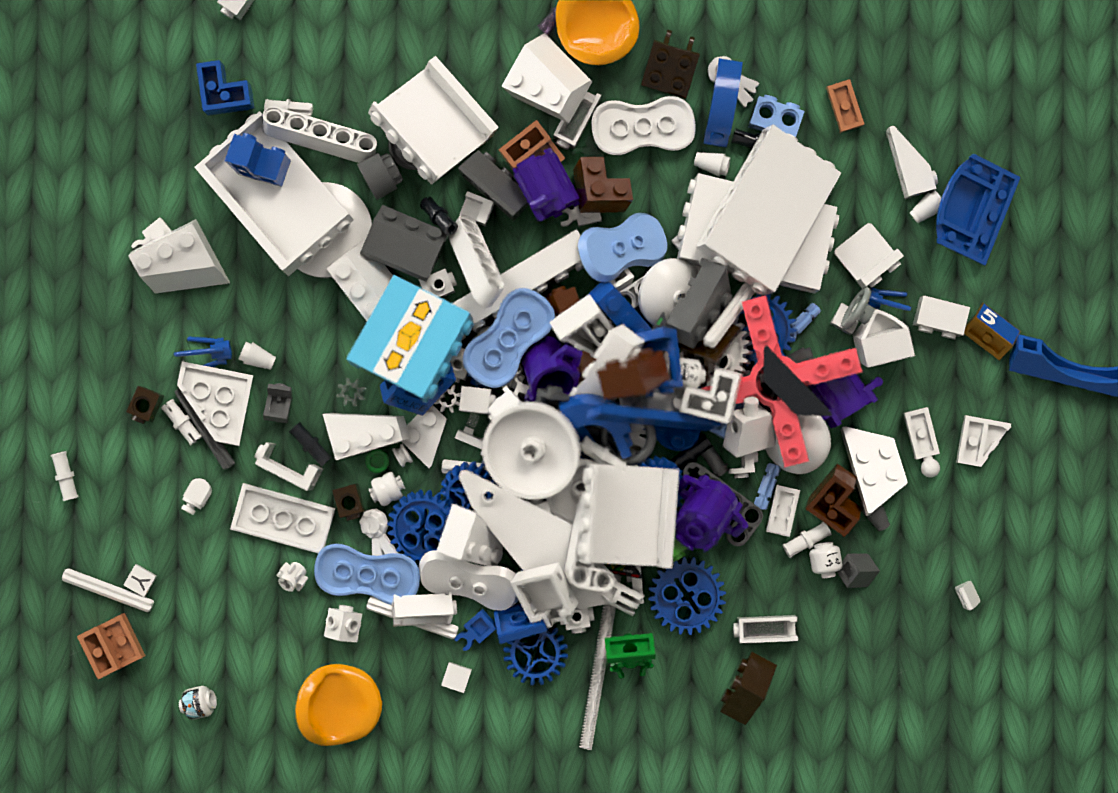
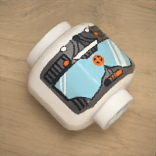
[179,686,217,720]

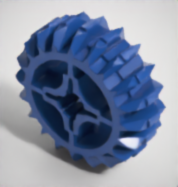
[440,461,500,518]
[503,626,568,685]

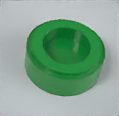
[365,449,390,473]

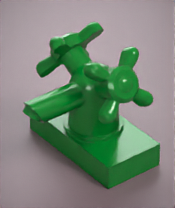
[605,633,656,679]

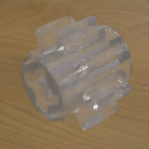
[336,378,366,407]

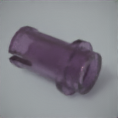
[537,5,557,36]

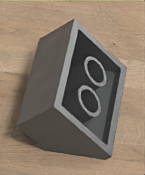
[458,150,529,221]
[360,205,448,282]

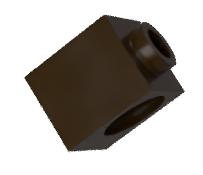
[126,386,164,424]
[332,483,365,521]

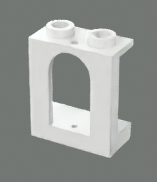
[255,442,324,490]

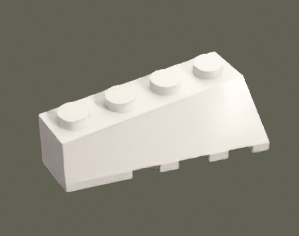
[560,324,645,413]

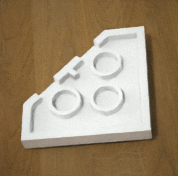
[177,362,253,446]

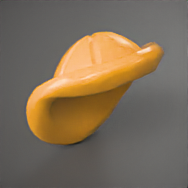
[556,0,639,65]
[296,664,382,746]

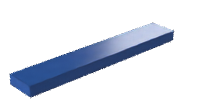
[587,404,721,431]

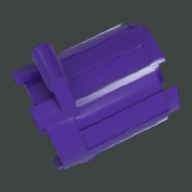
[512,148,580,221]
[521,336,582,402]
[808,351,883,429]
[675,475,748,552]

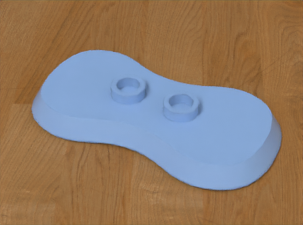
[578,213,667,282]
[463,288,555,388]
[314,544,420,605]

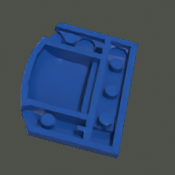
[936,154,1020,266]

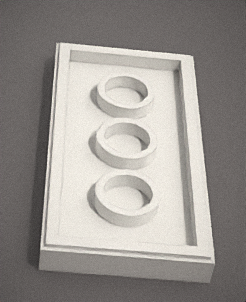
[230,483,336,553]

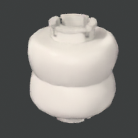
[369,472,405,506]

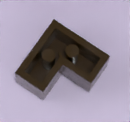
[720,652,777,725]

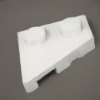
[402,405,447,468]
[956,415,1011,467]

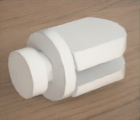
[181,478,212,515]

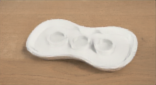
[592,96,695,155]
[418,550,519,610]

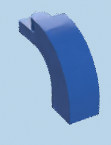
[703,58,743,148]
[559,394,633,459]

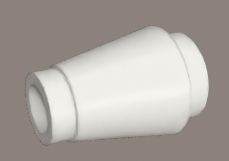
[694,152,731,177]
[909,190,941,223]
[239,342,276,370]

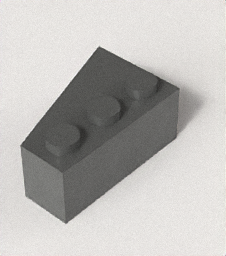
[666,258,732,349]

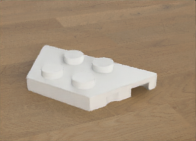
[840,427,908,516]

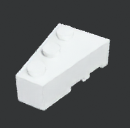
[549,294,614,359]
[323,413,410,460]
[437,505,504,566]

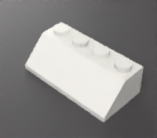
[326,239,393,321]

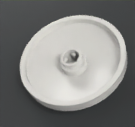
[298,182,372,278]
[483,402,581,499]

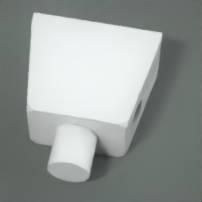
[723,397,775,458]

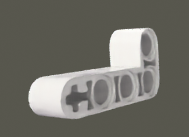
[564,494,615,592]

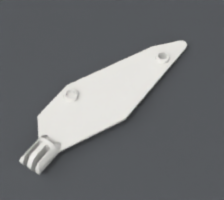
[459,470,644,616]

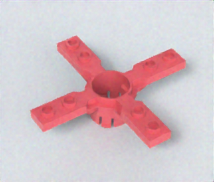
[700,296,862,467]

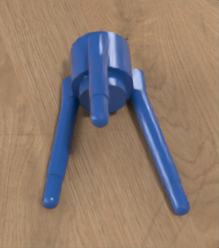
[867,287,911,311]
[174,337,232,367]

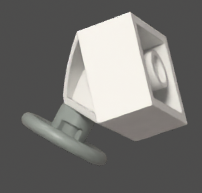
[841,287,915,367]

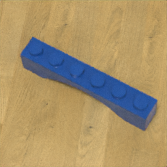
[1009,334,1118,397]

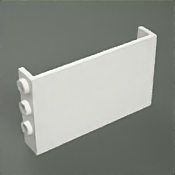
[195,111,354,276]
[696,125,841,295]
[677,173,839,294]

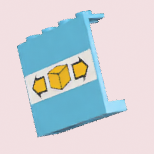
[346,275,474,404]

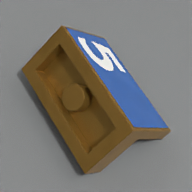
[964,303,1021,360]

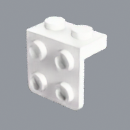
[834,223,903,289]

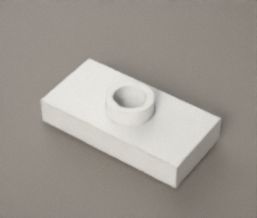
[766,485,800,537]

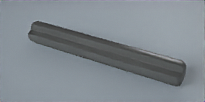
[175,388,235,470]

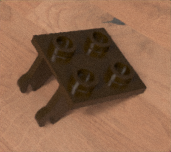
[641,30,700,99]
[678,324,741,381]

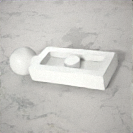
[903,407,940,478]

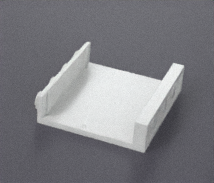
[368,56,499,185]
[578,463,679,568]

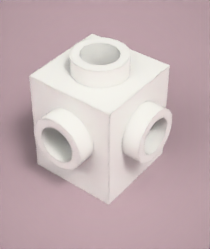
[324,605,362,642]
[560,607,594,633]

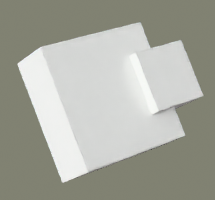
[510,563,578,628]

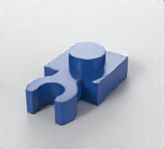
[454,609,496,651]

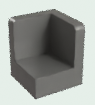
[837,553,880,588]

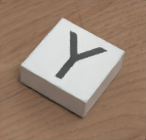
[124,564,157,597]

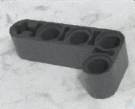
[682,463,763,546]

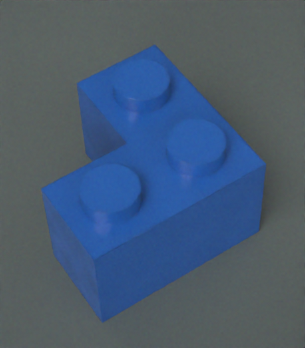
[196,60,255,116]
[225,133,291,187]

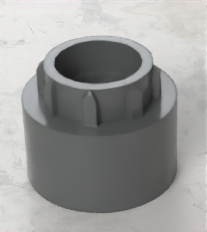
[357,153,403,200]

